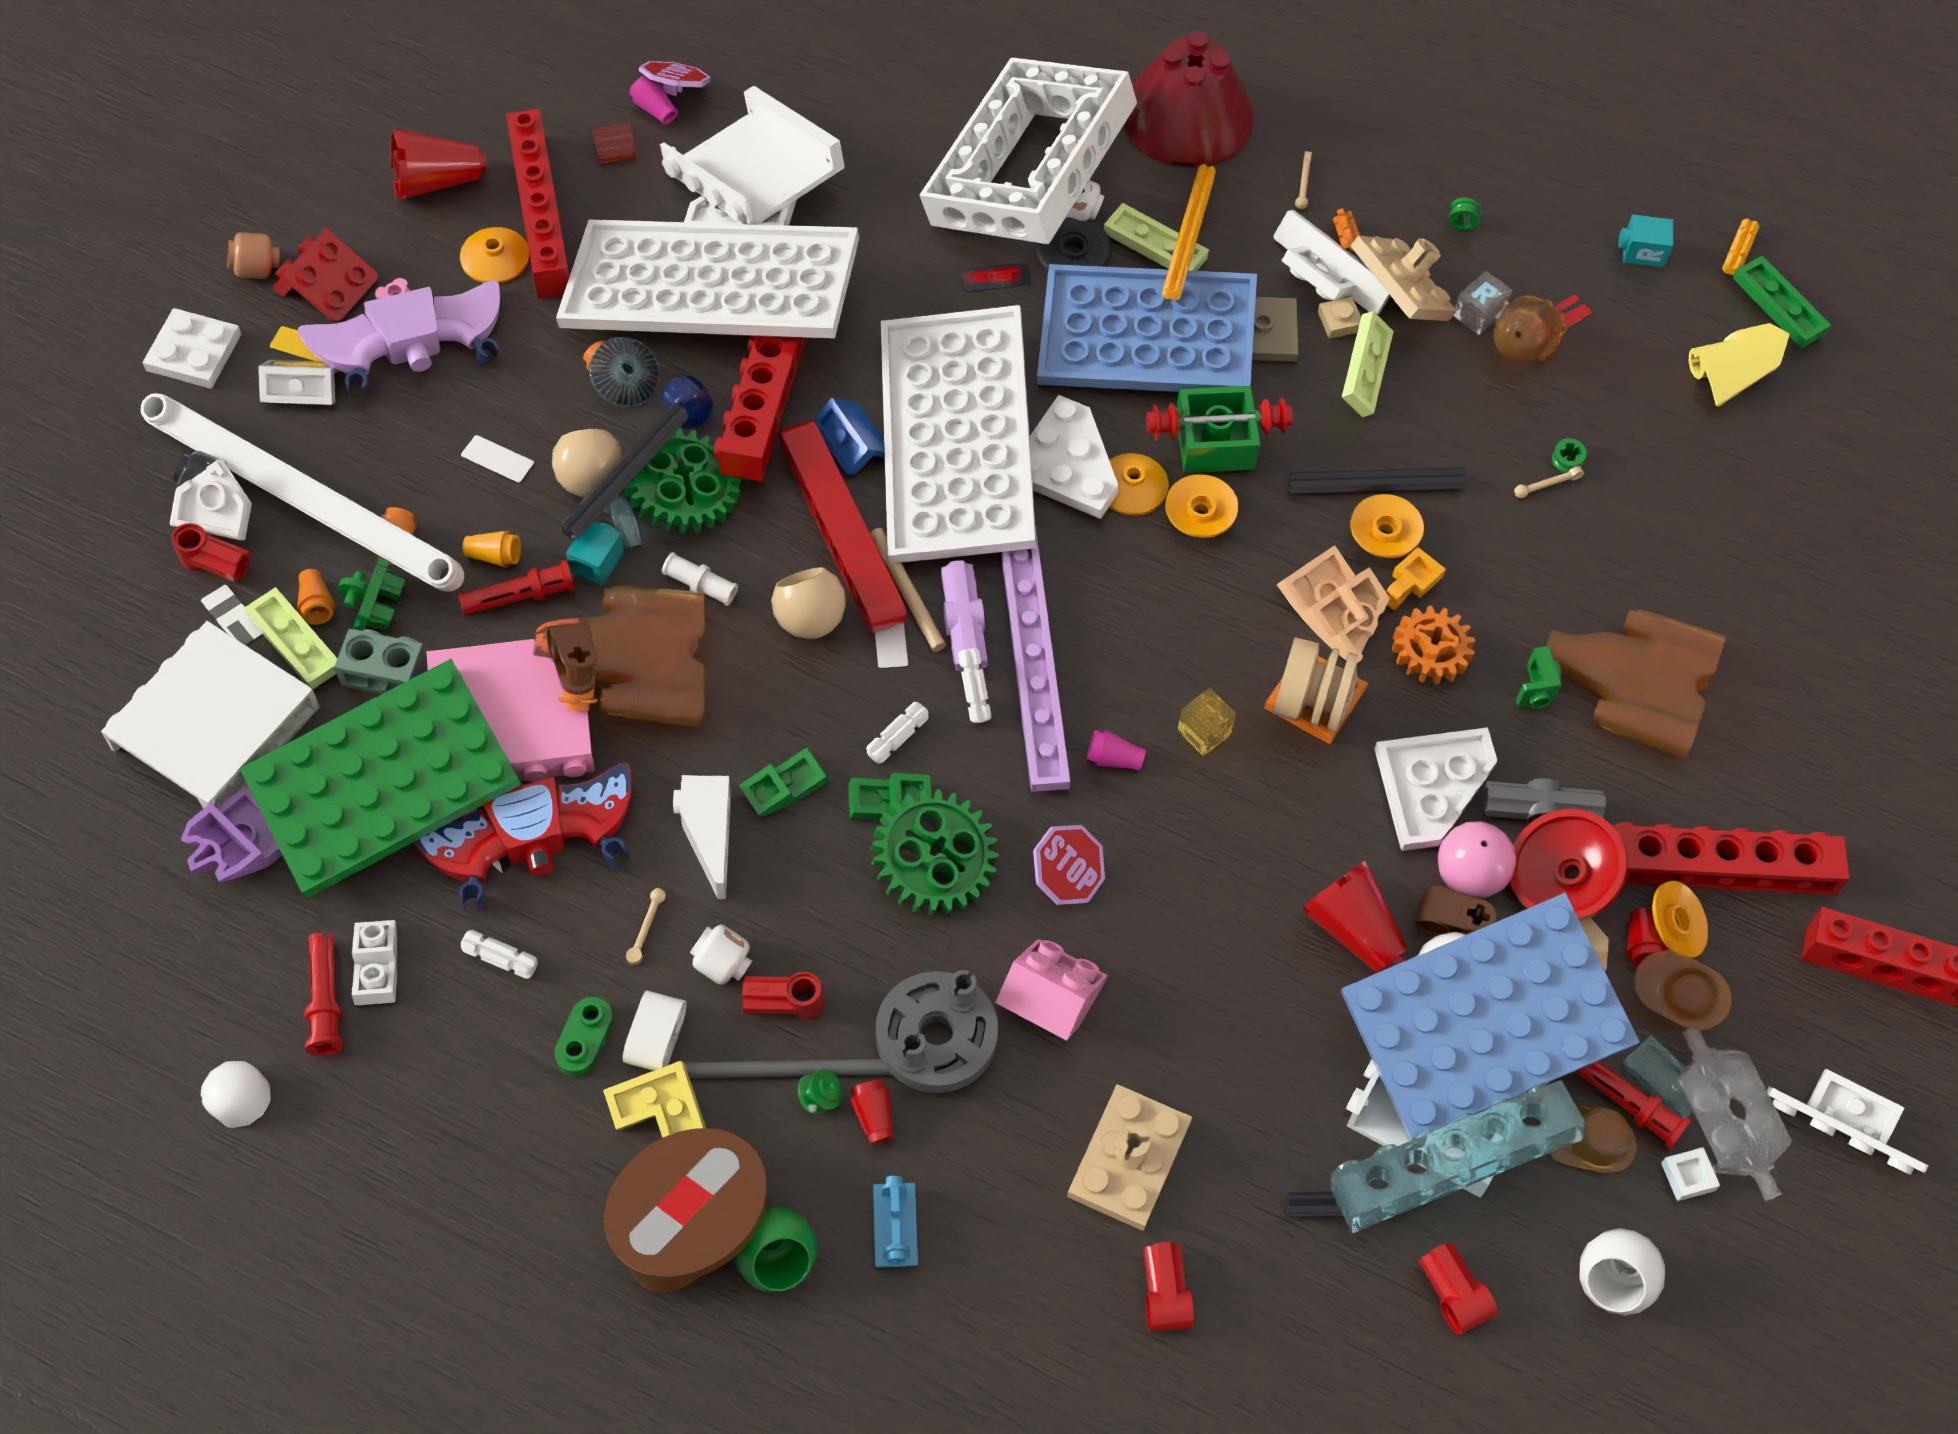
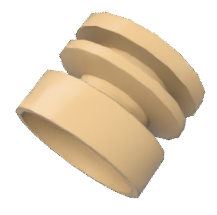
[1273,637,1358,732]

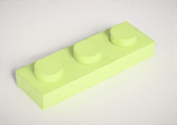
[1104,203,1209,271]
[1342,311,1393,417]
[244,587,337,689]

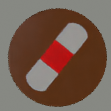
[604,1128,768,1293]

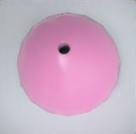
[1438,821,1516,899]

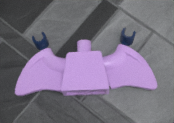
[298,280,500,394]

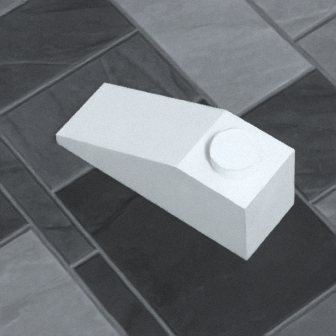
[673,775,731,899]

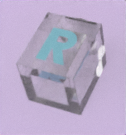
[1453,271,1513,335]

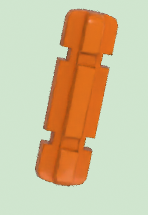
[1333,208,1360,252]

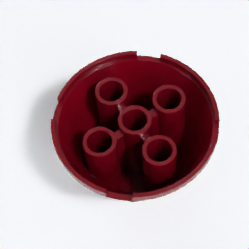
[1124,31,1254,168]

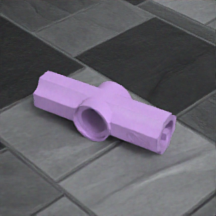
[941,561,988,672]

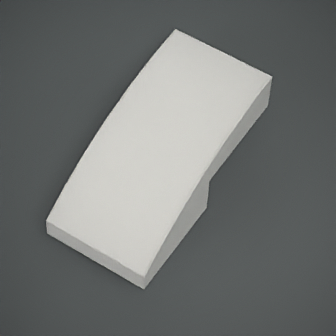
[352,920,397,1006]

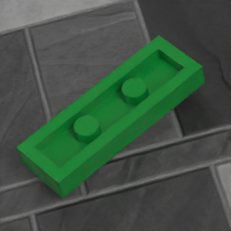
[1733,256,1831,349]

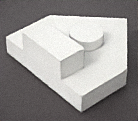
[170,459,252,540]

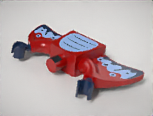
[414,762,632,911]

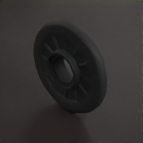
[1036,217,1111,271]

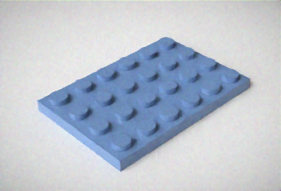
[1037,264,1257,392]
[1341,893,1639,1142]

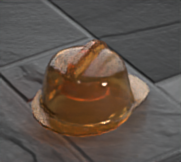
[1634,950,1732,1030]
[1538,1104,1637,1173]

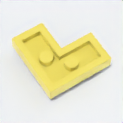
[603,1061,706,1137]

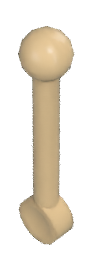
[1295,151,1312,210]
[1514,466,1584,498]
[626,888,666,965]

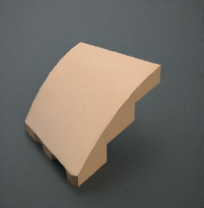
[1276,545,1390,663]

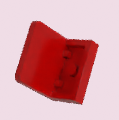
[273,228,378,323]

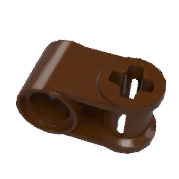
[546,623,597,695]
[1415,886,1496,937]

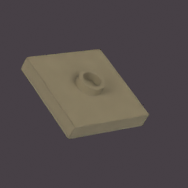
[1252,297,1298,362]

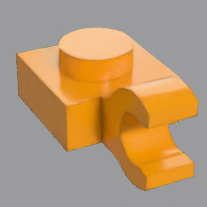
[1387,547,1446,611]

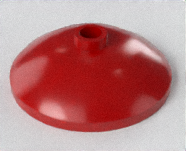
[1510,809,1628,921]

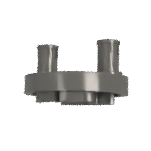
[876,970,998,1093]

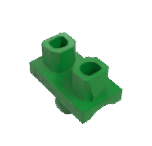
[337,558,406,631]

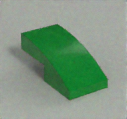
[739,747,830,817]
[848,773,932,820]

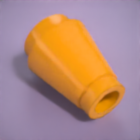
[463,531,521,568]

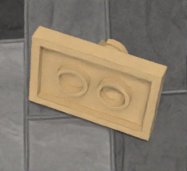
[1351,236,1457,321]
[1067,1084,1192,1231]

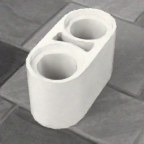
[623,990,687,1071]

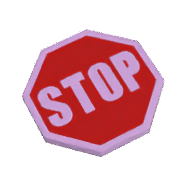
[639,61,711,96]
[1033,825,1105,905]

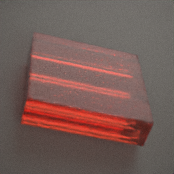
[592,122,637,164]

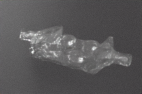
[1672,1026,1792,1202]

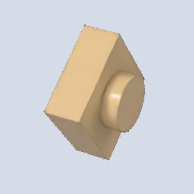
[1318,297,1361,339]

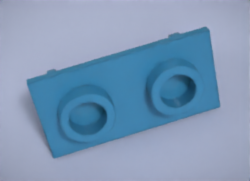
[873,1176,918,1268]

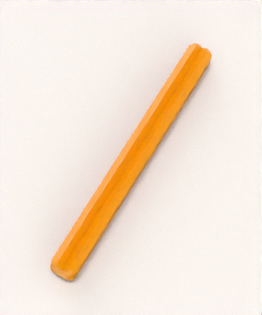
[1162,164,1216,301]

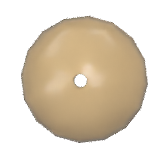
[552,429,624,498]
[771,567,846,639]

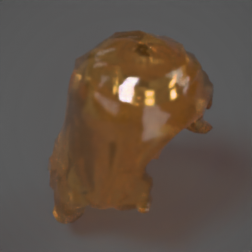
[1493,293,1568,362]

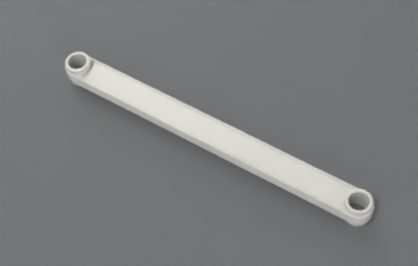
[141,393,464,592]

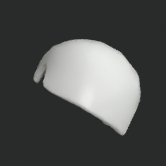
[200,1061,271,1128]

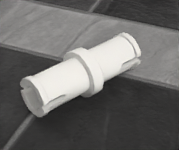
[662,552,738,606]

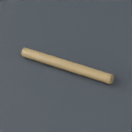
[870,528,946,652]

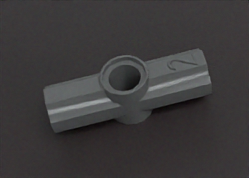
[1483,778,1606,824]

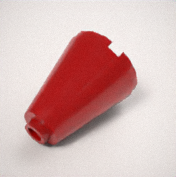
[390,129,487,199]
[1302,860,1408,973]

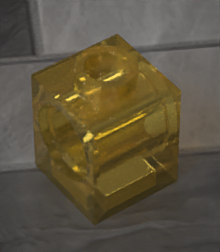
[1178,688,1236,756]

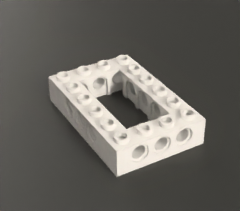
[919,58,1137,244]

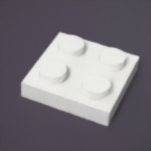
[142,308,241,389]

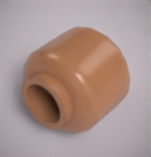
[227,232,280,279]

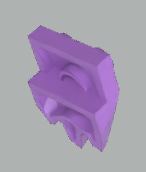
[181,785,283,883]

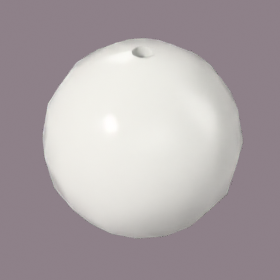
[1579,1228,1665,1316]

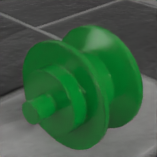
[798,1069,842,1114]

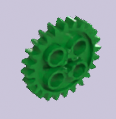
[623,428,741,534]
[870,789,999,916]

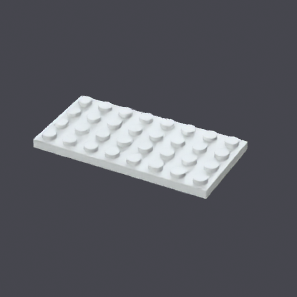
[556,220,859,338]
[881,305,1037,563]

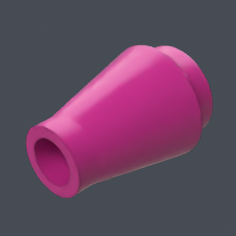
[629,75,678,125]
[1086,729,1146,771]

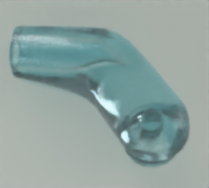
[603,491,643,549]

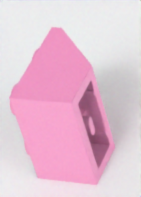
[995,939,1108,1041]

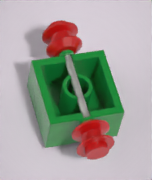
[1146,386,1293,473]

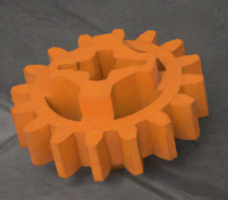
[1392,606,1475,685]

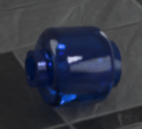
[661,375,713,429]

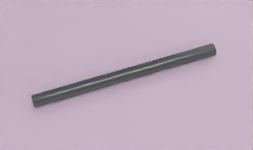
[684,1059,892,1079]

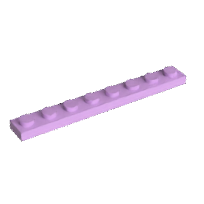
[1001,526,1070,792]

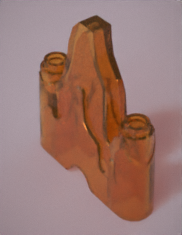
[533,586,704,727]
[1546,608,1727,759]

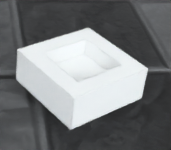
[1661,1147,1720,1202]

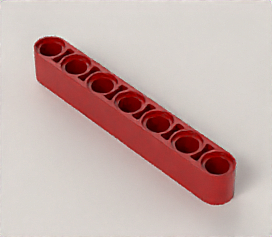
[778,420,907,634]

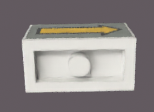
[258,360,339,405]

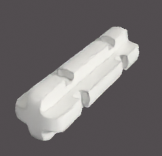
[958,648,991,723]
[867,702,929,764]
[460,930,538,979]

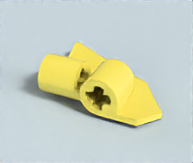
[1689,323,1790,407]

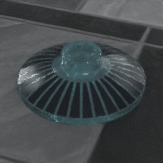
[589,337,659,407]

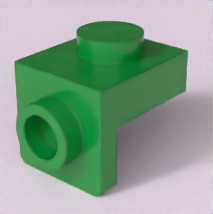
[1516,646,1562,709]

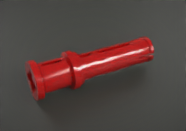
[458,559,575,616]
[304,932,343,1056]
[1573,1061,1692,1150]

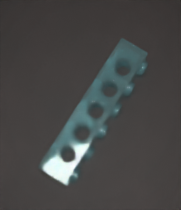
[1331,1080,1585,1233]

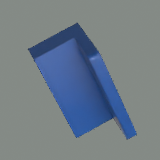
[813,398,885,476]

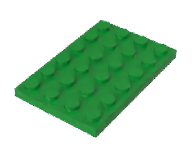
[240,658,521,899]

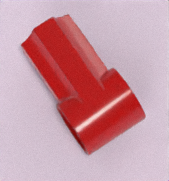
[171,523,251,582]
[742,971,825,1020]
[1143,1242,1194,1332]
[1419,1242,1498,1335]

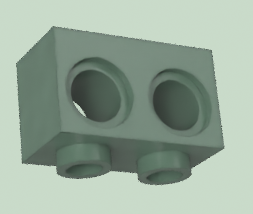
[334,629,427,694]

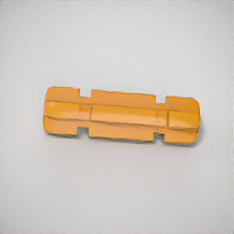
[1722,218,1759,276]

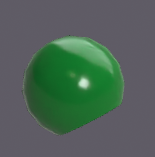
[734,1206,818,1293]

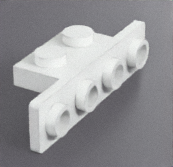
[1274,210,1391,315]
[1766,1069,1929,1175]

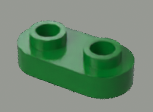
[554,997,613,1077]

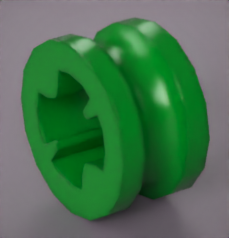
[1449,197,1481,231]
[1552,438,1587,473]

